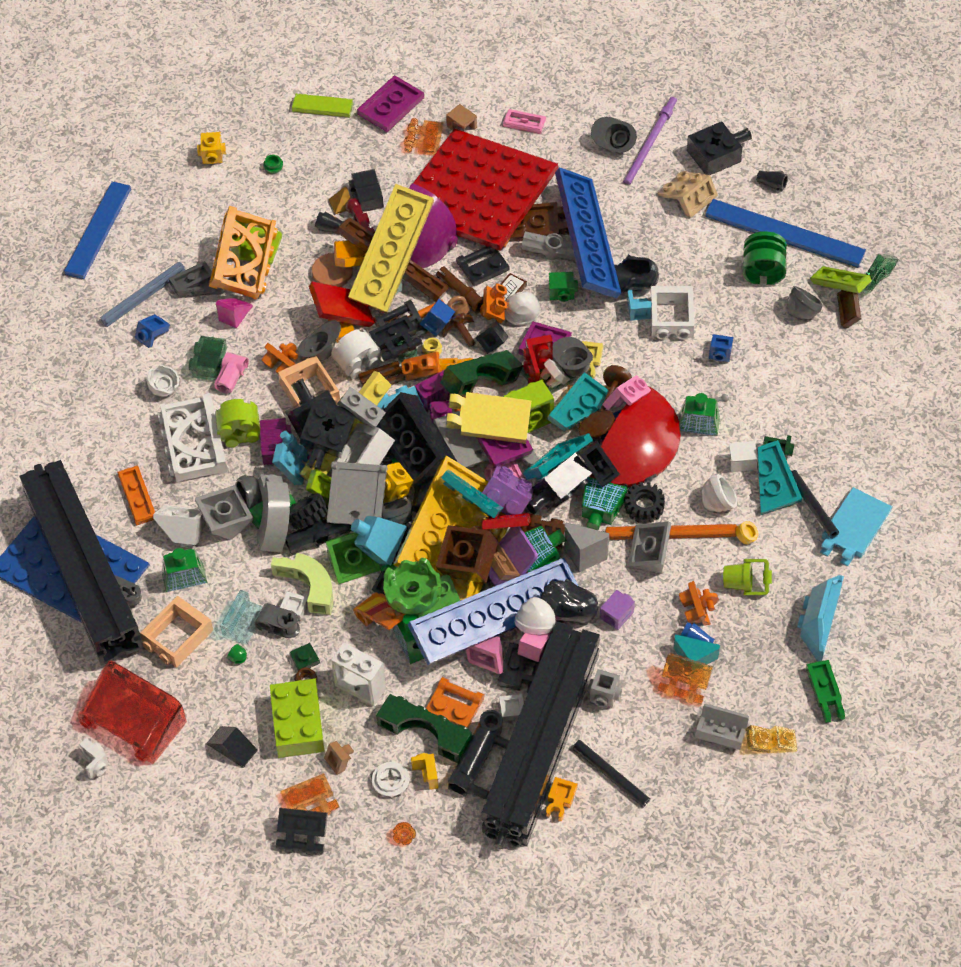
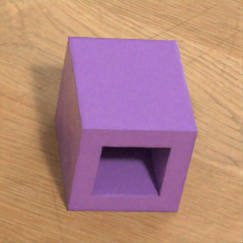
[600,590,635,630]

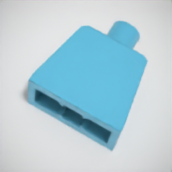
[351,516,407,566]

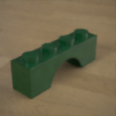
[440,350,524,397]
[376,694,472,763]

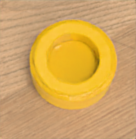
[736,521,758,544]

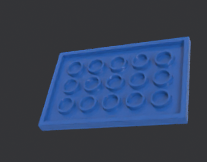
[0,516,150,623]

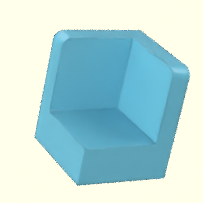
[627,290,652,321]

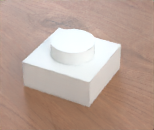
[280,591,308,620]
[499,694,524,721]

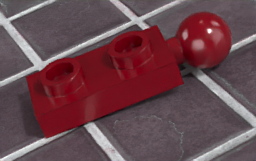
[345,198,375,234]

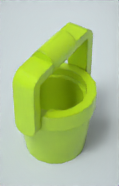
[723,559,772,595]

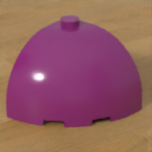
[409,183,458,268]

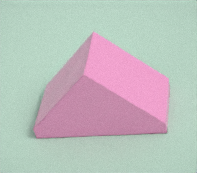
[466,636,503,674]

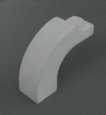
[257,474,290,552]

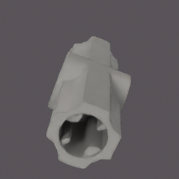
[521,231,576,261]

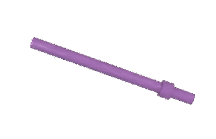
[623,97,677,185]

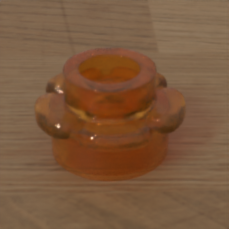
[393,822,416,845]

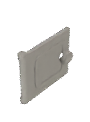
[433,410,488,468]
[327,462,388,525]

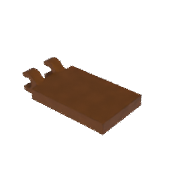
[509,202,570,242]

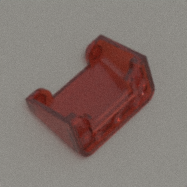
[78,661,187,764]

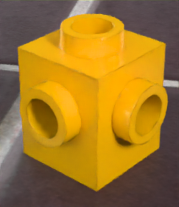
[197,132,226,164]
[384,462,414,500]

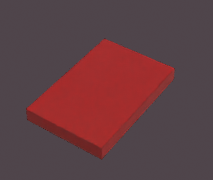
[308,281,374,327]
[482,513,531,530]

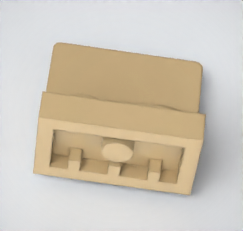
[657,171,718,218]

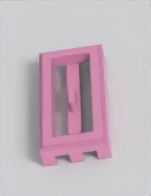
[503,109,546,134]

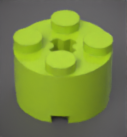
[215,399,261,448]

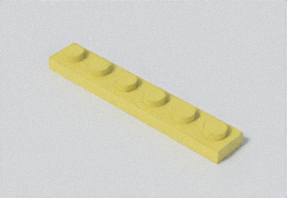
[299,371,392,482]

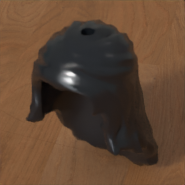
[614,254,659,294]
[540,579,598,623]

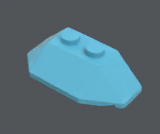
[797,575,844,661]

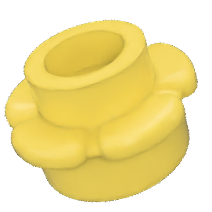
[422,338,442,355]

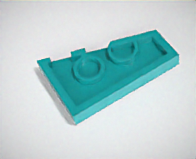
[547,372,609,432]
[523,433,593,480]
[757,440,802,515]
[441,469,503,518]

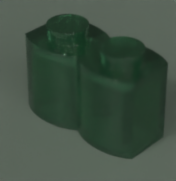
[189,336,227,380]

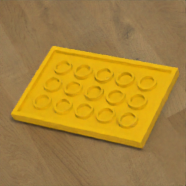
[394,456,508,601]

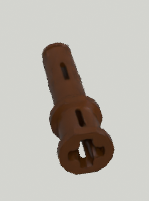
[436,266,483,314]

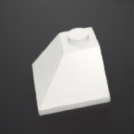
[153,505,205,547]

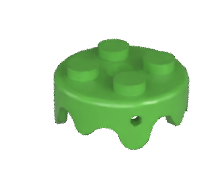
[383,558,442,615]

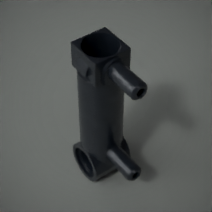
[448,710,509,800]

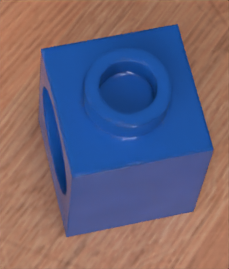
[420,299,455,337]

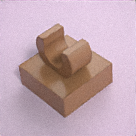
[324,741,354,775]

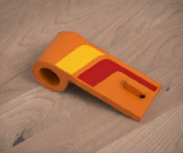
[353,592,405,630]

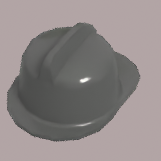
[591,116,637,153]
[298,320,341,362]
[553,337,593,377]

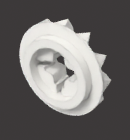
[372,762,410,798]

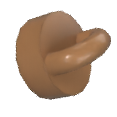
[447,296,470,318]

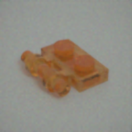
[404,118,444,155]
[658,652,714,705]
[280,773,339,815]

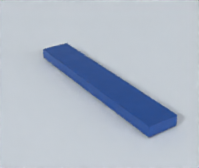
[64,181,131,279]

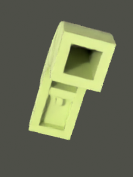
[271,553,334,615]

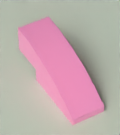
[518,621,561,662]

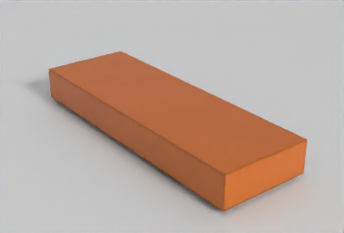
[117,465,155,526]

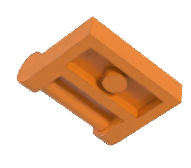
[426,677,485,728]

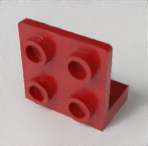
[523,334,553,384]

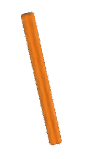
[605,524,737,540]

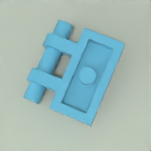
[272,431,309,485]

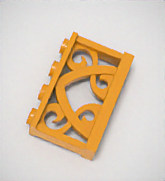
[209,206,278,300]

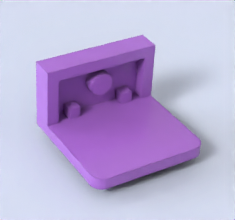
[482,466,534,515]
[489,526,538,586]

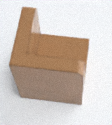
[446,104,477,131]

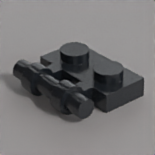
[369,315,423,361]
[497,643,541,693]
[276,807,328,855]

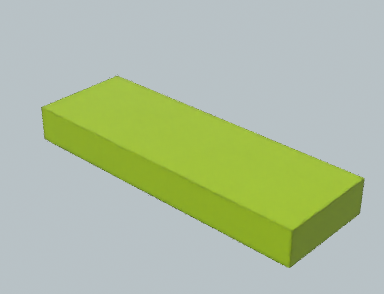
[292,93,353,118]
[810,266,871,293]

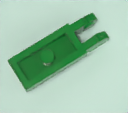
[806,660,845,723]

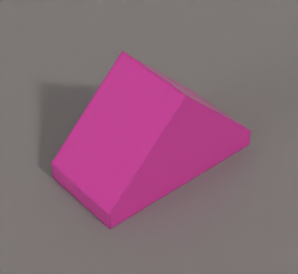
[216,298,253,328]

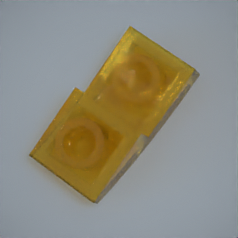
[746,725,797,753]

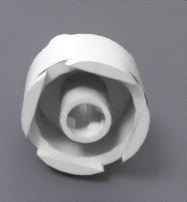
[331,329,381,380]

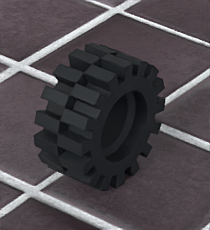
[625,482,665,524]
[289,493,328,529]

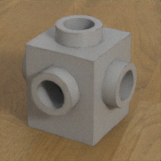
[587,669,622,708]

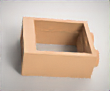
[278,356,340,406]
[140,596,213,668]

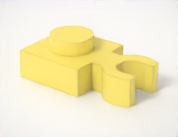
[582,341,603,378]

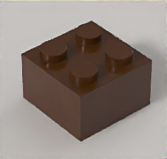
[436,525,498,583]

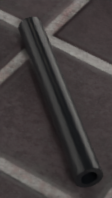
[791,470,839,538]
[573,740,651,808]

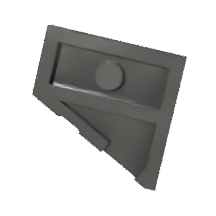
[168,261,224,297]

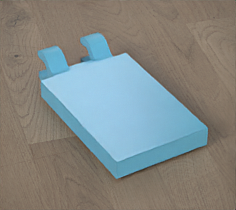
[820,487,893,566]

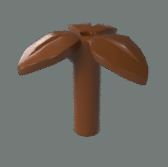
[442,313,476,347]

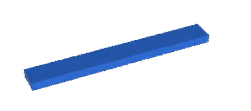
[705,199,866,268]

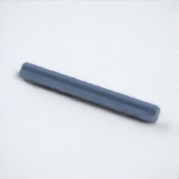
[100,262,185,326]

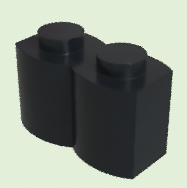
[348,169,384,211]

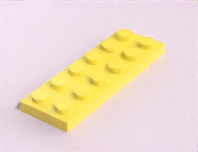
[348,184,434,313]

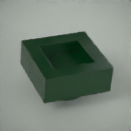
[289,643,320,671]

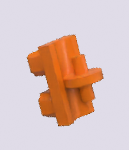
[480,283,507,323]
[261,343,298,374]
[401,352,442,381]
[679,581,719,626]

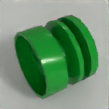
[743,231,787,285]

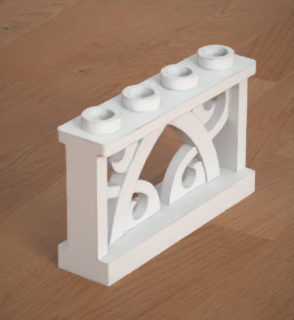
[157,393,228,483]

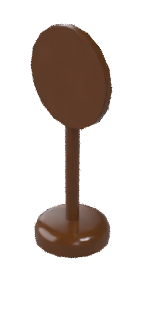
[579,365,632,439]

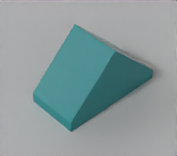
[673,634,720,673]

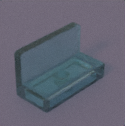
[220,590,263,645]

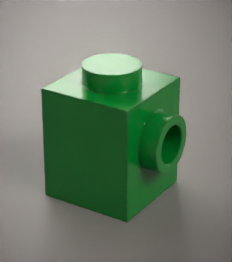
[548,272,578,302]

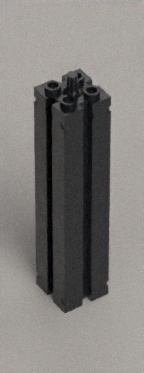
[19,460,144,666]
[481,621,600,849]

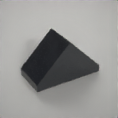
[579,440,620,488]
[206,726,258,768]

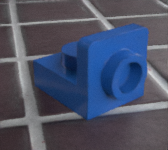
[135,314,170,348]

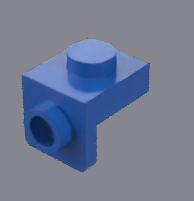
[709,334,734,362]

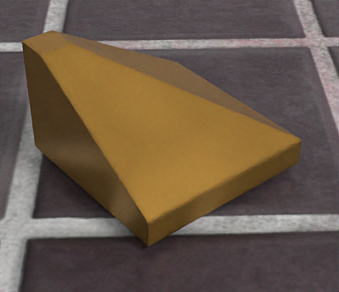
[328,187,351,215]

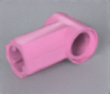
[214,352,249,394]

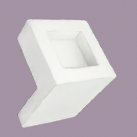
[729,441,758,472]

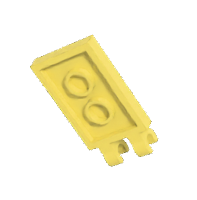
[446,392,531,444]

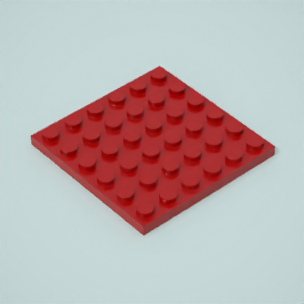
[413,128,558,251]

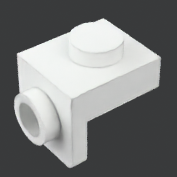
[79,738,109,780]

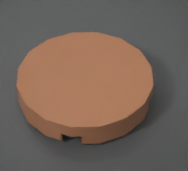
[312,253,353,287]

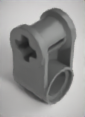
[254,603,300,638]

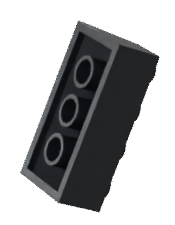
[376,392,457,487]

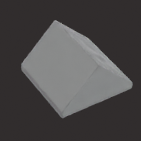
[195,485,253,539]
[628,521,672,573]
[564,522,609,572]

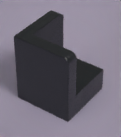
[475,320,509,354]

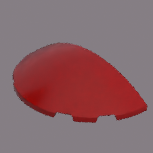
[586,386,681,487]

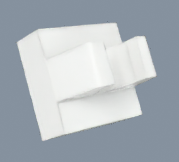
[540,359,570,388]

